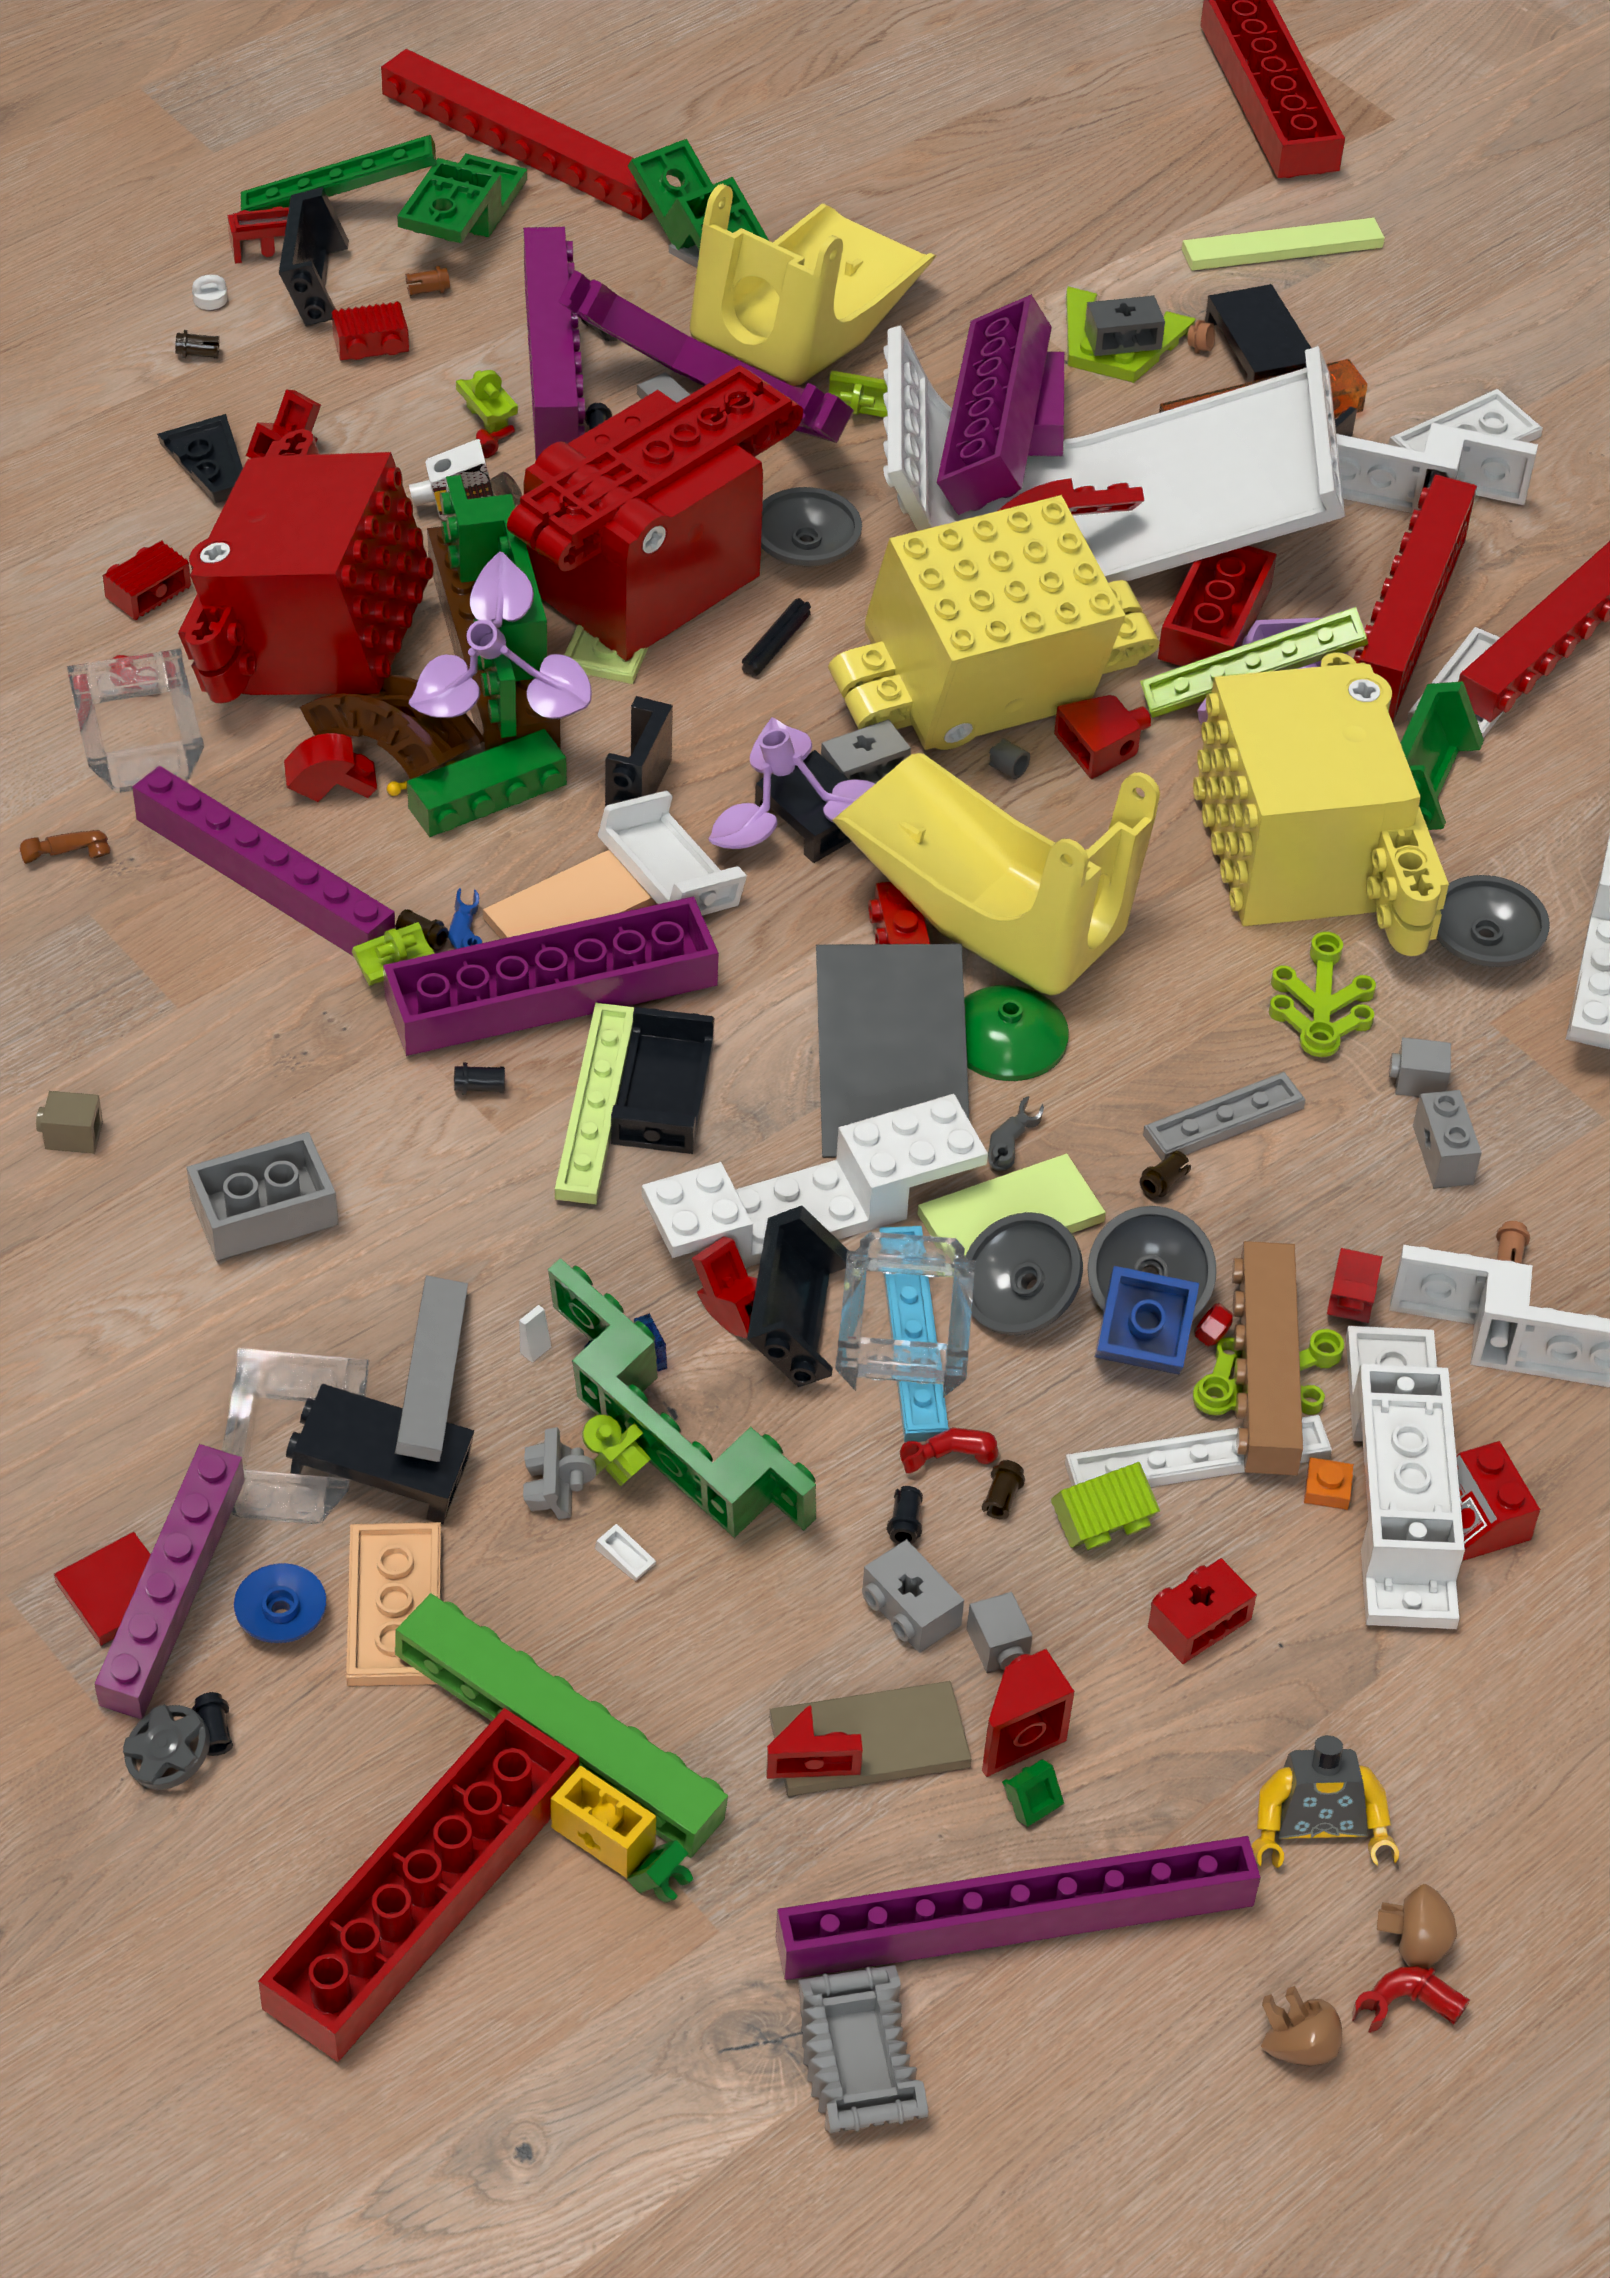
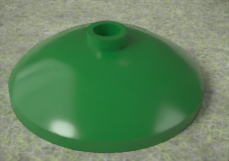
[964,985,1069,1081]

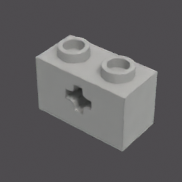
[821,719,911,784]
[1413,1090,1482,1189]
[862,1539,964,1653]

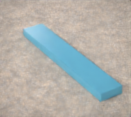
[879,1226,949,1442]

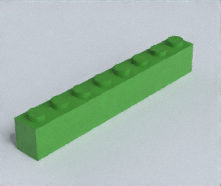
[395,1593,728,1858]

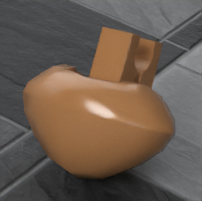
[1376,1884,1457,1969]
[1261,1986,1342,2067]

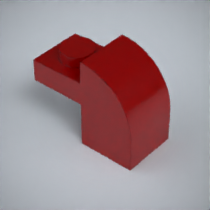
[246,390,321,459]
[284,733,377,802]
[691,1237,757,1339]
[1327,1248,1383,1323]

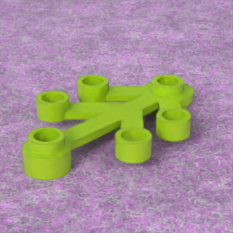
[1269,932,1376,1057]
[1193,1329,1344,1415]

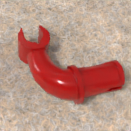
[1352,1967,1470,2033]

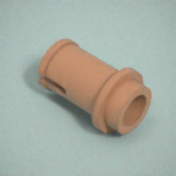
[1496,1221,1530,1264]

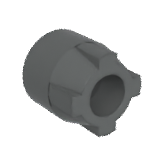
[989,739,1030,779]

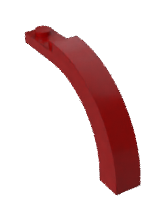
[997,478,1145,516]

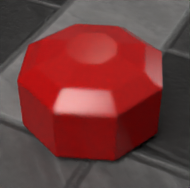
[1194,1303,1233,1347]

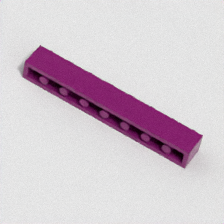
[132,765,396,957]

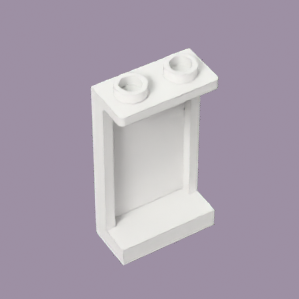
[598,790,747,915]

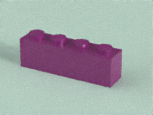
[1028,351,1065,456]

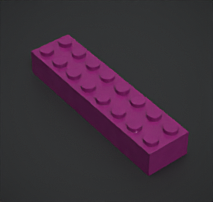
[523,227,585,459]
[936,294,1052,515]
[383,896,719,1056]

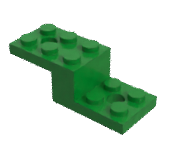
[628,139,769,251]
[397,153,528,243]

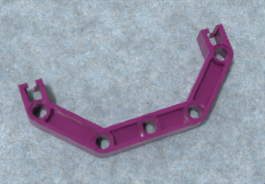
[558,270,854,443]

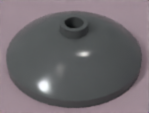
[761,487,862,567]
[1437,875,1550,968]
[1088,1206,1216,1320]
[960,1212,1083,1335]

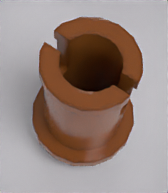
[405,266,450,296]

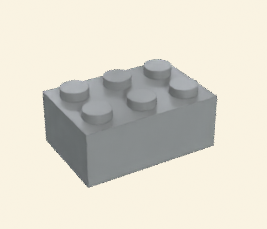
[187,1132,338,1261]

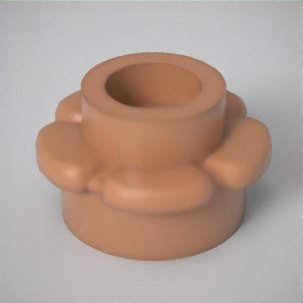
[1187,320,1216,354]

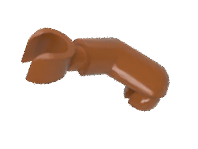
[20,830,111,864]

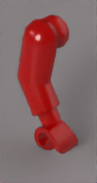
[900,1427,999,1473]

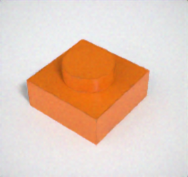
[1304,1457,1354,1510]

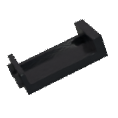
[279,187,349,326]
[1205,284,1311,386]
[611,1007,715,1154]
[747,1205,852,1387]
[286,1383,474,1525]

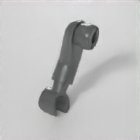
[988,1096,1044,1171]

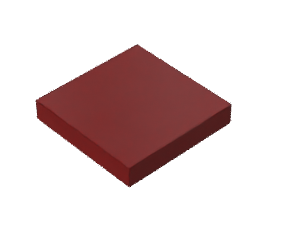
[54,1531,151,1646]

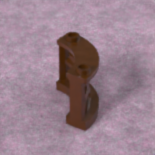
[299,675,483,779]

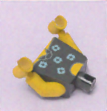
[1251,1735,1399,1868]

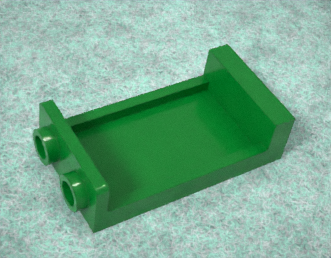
[1400,681,1484,830]

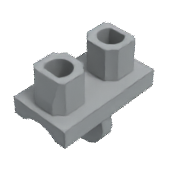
[523,1427,596,1520]

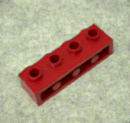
[868,882,930,944]

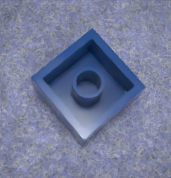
[1094,1266,1199,1375]

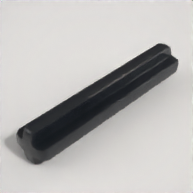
[742,598,811,676]

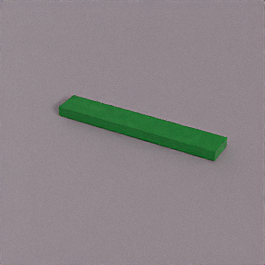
[240,135,437,211]

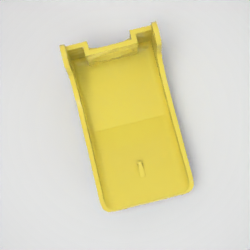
[690,184,937,386]
[832,753,1160,996]

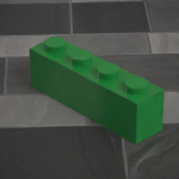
[407,729,567,838]

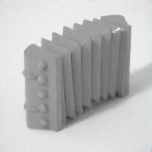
[798,1965,928,2133]

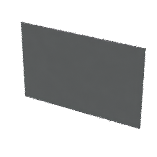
[816,944,970,1157]

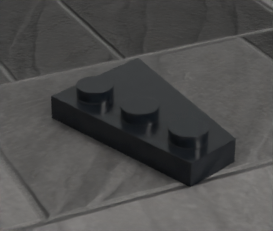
[157,414,243,503]

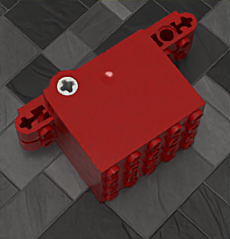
[507,365,803,661]
[178,429,434,704]

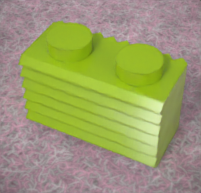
[1051,1462,1160,1551]

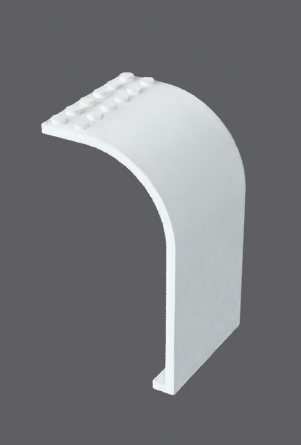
[883,325,1345,583]

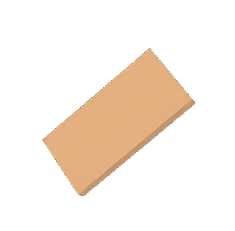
[483,850,657,939]
[346,1522,441,1686]

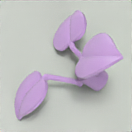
[409,552,592,719]
[708,717,875,849]

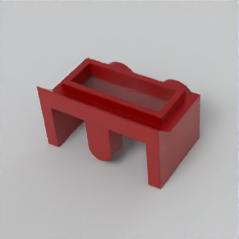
[227,207,289,264]

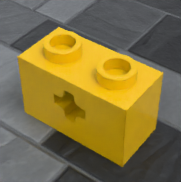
[551,1765,656,1878]

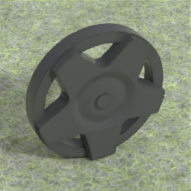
[123,1704,210,1790]

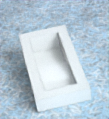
[519,1305,551,1362]
[595,1524,656,1582]

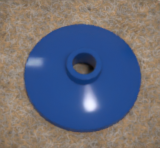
[234,1563,326,1643]

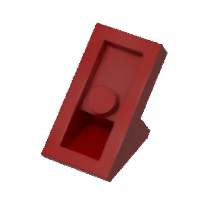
[766,1705,863,1779]

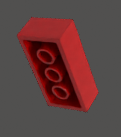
[1157,546,1277,666]

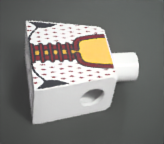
[409,439,494,520]

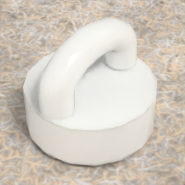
[192,275,228,310]

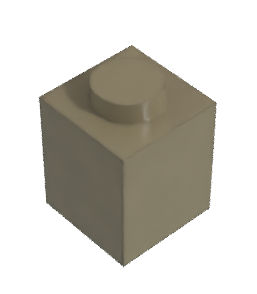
[36,1091,103,1154]

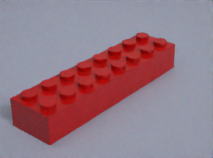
[1200,0,1345,178]
[1353,474,1477,723]
[258,1708,579,2062]

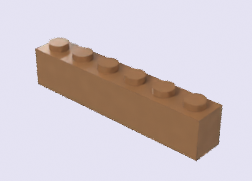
[1232,1241,1303,1476]

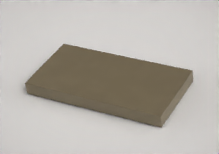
[769,1681,972,1797]

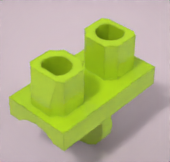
[456,370,518,433]
[829,370,888,417]
[352,922,435,986]
[582,1414,651,1486]

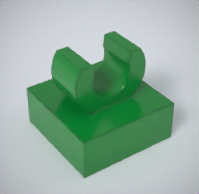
[1002,1759,1065,1827]
[627,1840,693,1903]

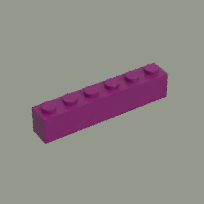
[94,1444,245,1719]

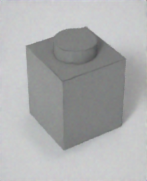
[1389,1037,1451,1097]
[967,1592,1033,1673]

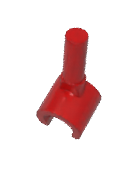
[476,425,515,458]

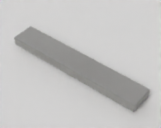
[395,1275,468,1462]

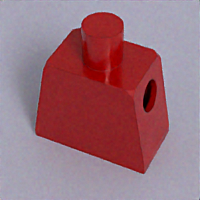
[1054,695,1151,779]

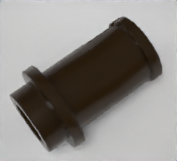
[175,330,220,359]
[395,909,449,950]
[1139,1150,1191,1198]
[981,1460,1026,1520]

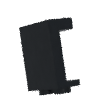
[605,696,673,807]
[755,750,852,863]

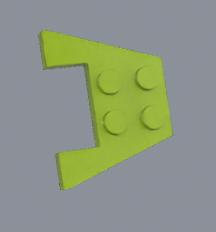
[1066,286,1196,383]

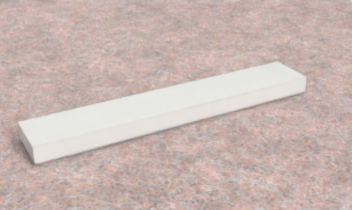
[1065,1415,1332,1487]

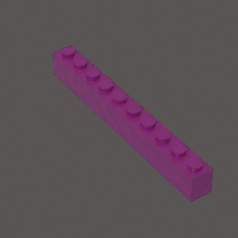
[775,1836,1261,1980]

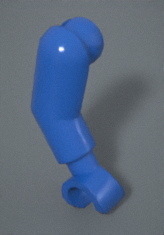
[448,888,483,949]

